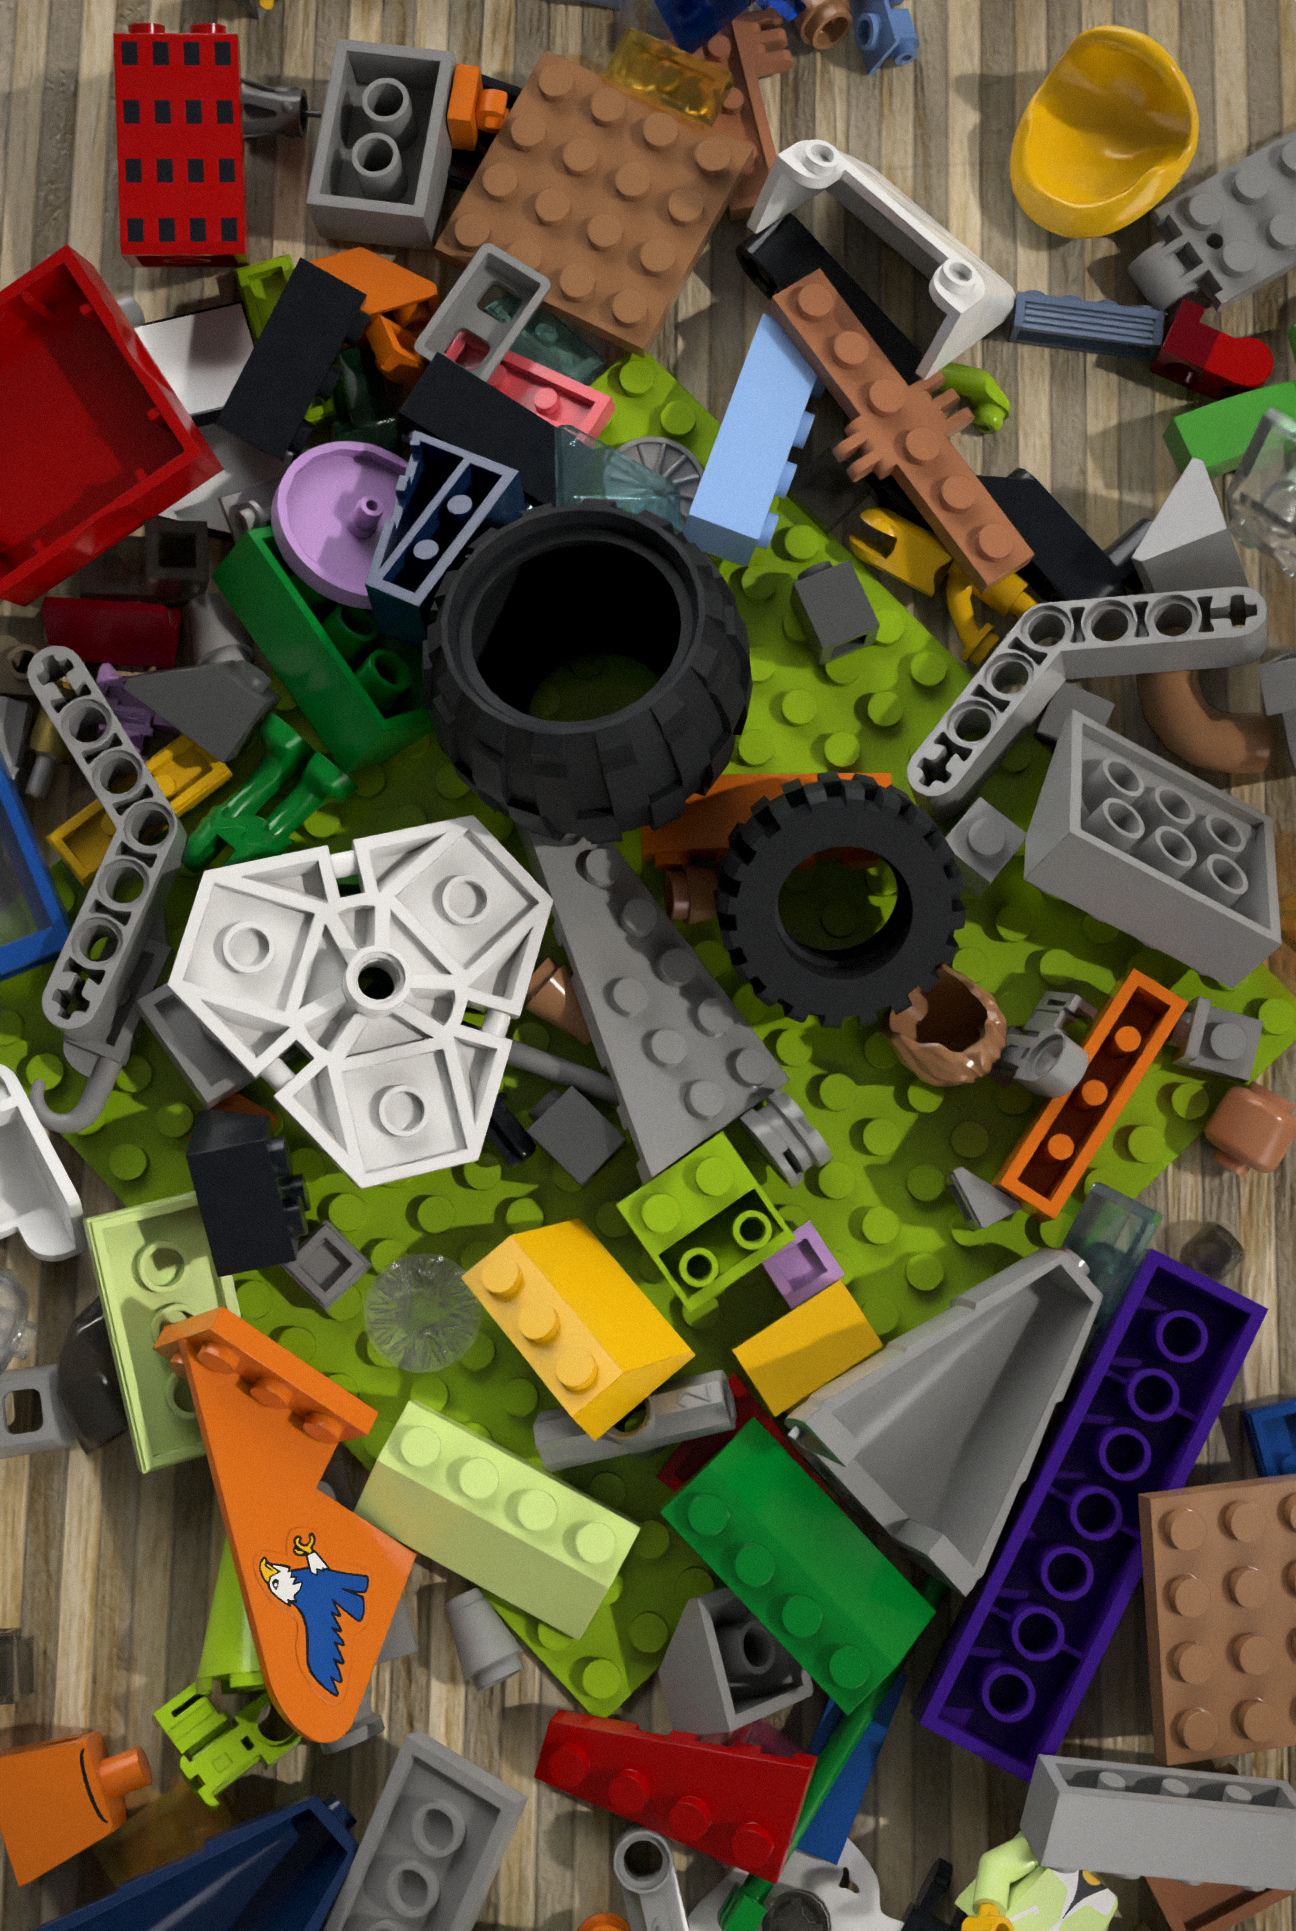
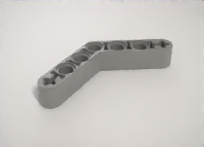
[907,586,1268,821]
[27,646,188,1042]

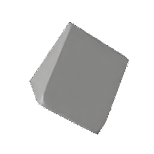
[943,1167,1023,1232]

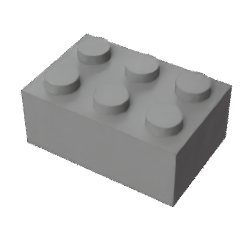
[306,38,457,251]

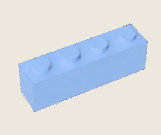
[682,314,825,567]

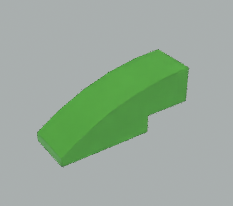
[1162,380,1296,479]

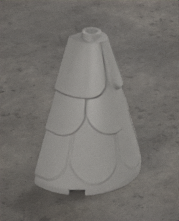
[784,1247,1103,1597]

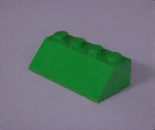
[211,526,433,774]
[659,1416,936,1716]

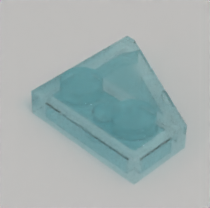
[554,425,681,531]

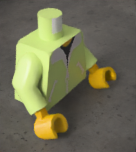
[954,1830,1118,1931]

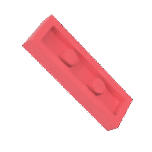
[445,332,616,449]

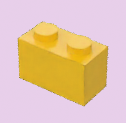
[730,1279,884,1417]

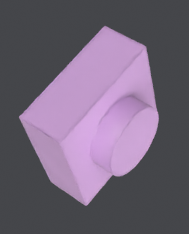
[760,1221,845,1310]

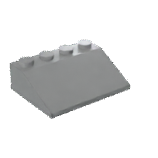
[1024,709,1282,989]

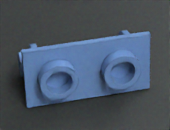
[848,0,920,75]

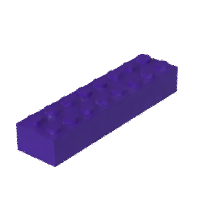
[910,1248,1268,1784]

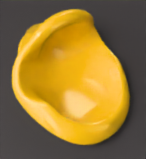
[1009,25,1199,239]

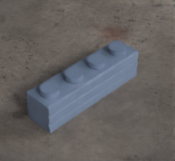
[1008,290,1165,361]

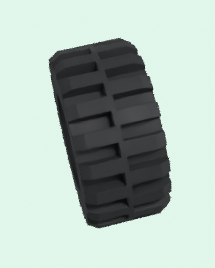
[714,772,966,1029]

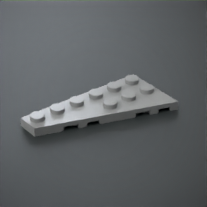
[514,821,790,1185]

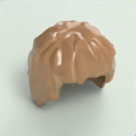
[878,963,1007,1087]

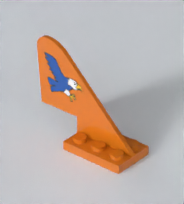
[152,1306,417,1743]

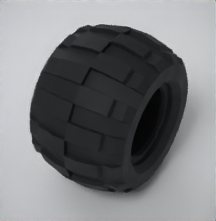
[422,498,753,845]

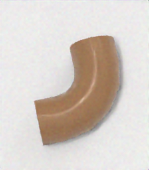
[1136,669,1270,773]

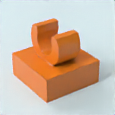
[447,64,510,152]

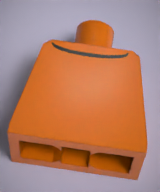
[0,1731,152,1887]

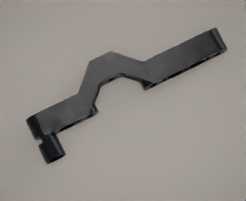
[735,213,1153,603]

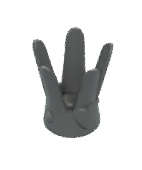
[241,77,322,140]

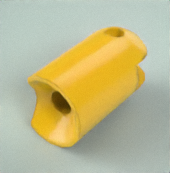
[849,507,954,598]

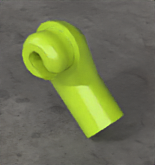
[938,362,1010,434]

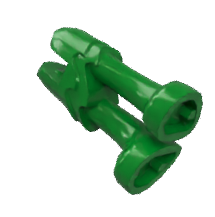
[181,712,359,873]

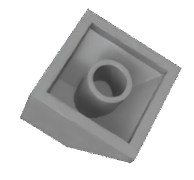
[658,1585,815,1735]

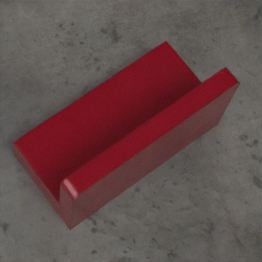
[41,597,184,668]

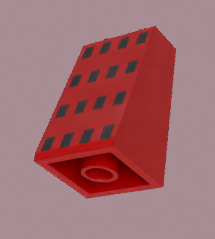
[113,23,250,268]

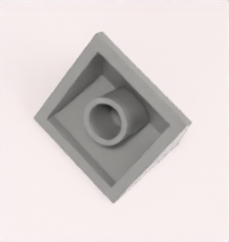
[1131,457,1250,594]

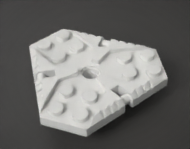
[167,815,553,1190]

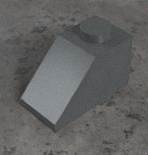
[123,660,282,763]

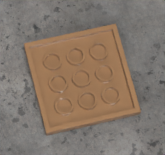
[434,49,754,358]
[1138,1473,1296,1766]

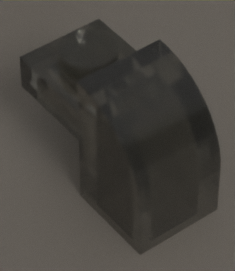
[78,519,209,608]

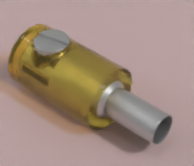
[25,680,79,800]

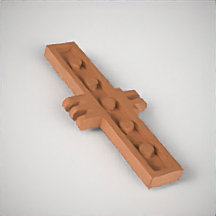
[647,0,793,222]
[767,268,1035,594]

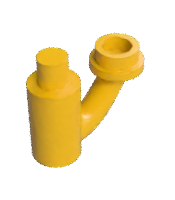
[946,560,1040,667]

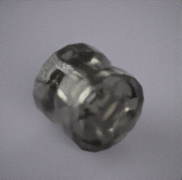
[762,1888,832,1931]

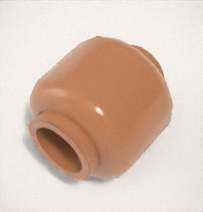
[1204,1081,1296,1178]

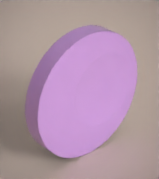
[271,441,408,609]

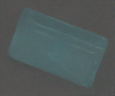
[483,293,606,385]
[1061,1182,1163,1329]

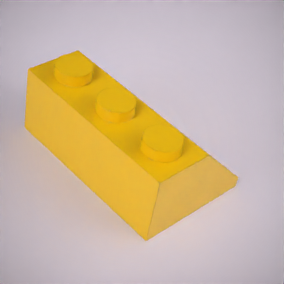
[461,1218,696,1441]

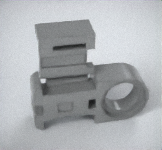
[986,991,1098,1098]

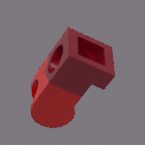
[1149,299,1274,401]

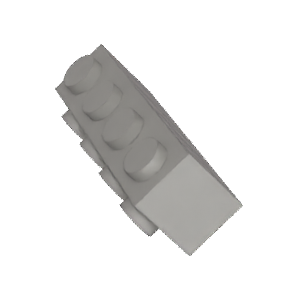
[1019,1754,1296,1892]

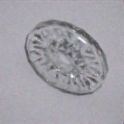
[363,1253,483,1373]

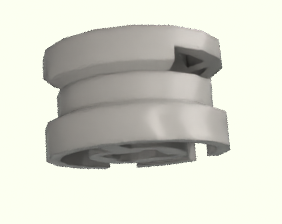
[738,1088,833,1189]

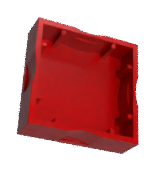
[0,244,224,607]

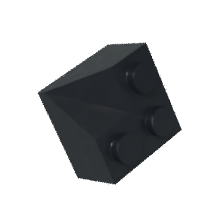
[186,1109,311,1278]

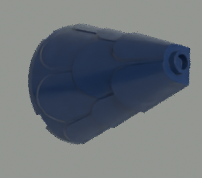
[29,1791,360,1931]

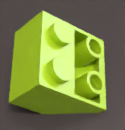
[614,1131,796,1313]

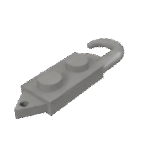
[29,904,176,1134]

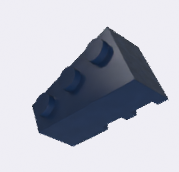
[365,430,527,650]

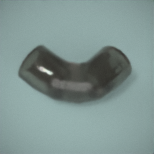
[56,1296,129,1456]

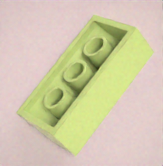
[353,1399,641,1641]

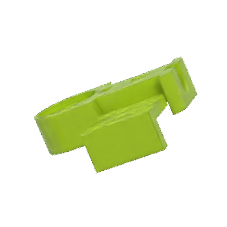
[152,1682,302,1811]

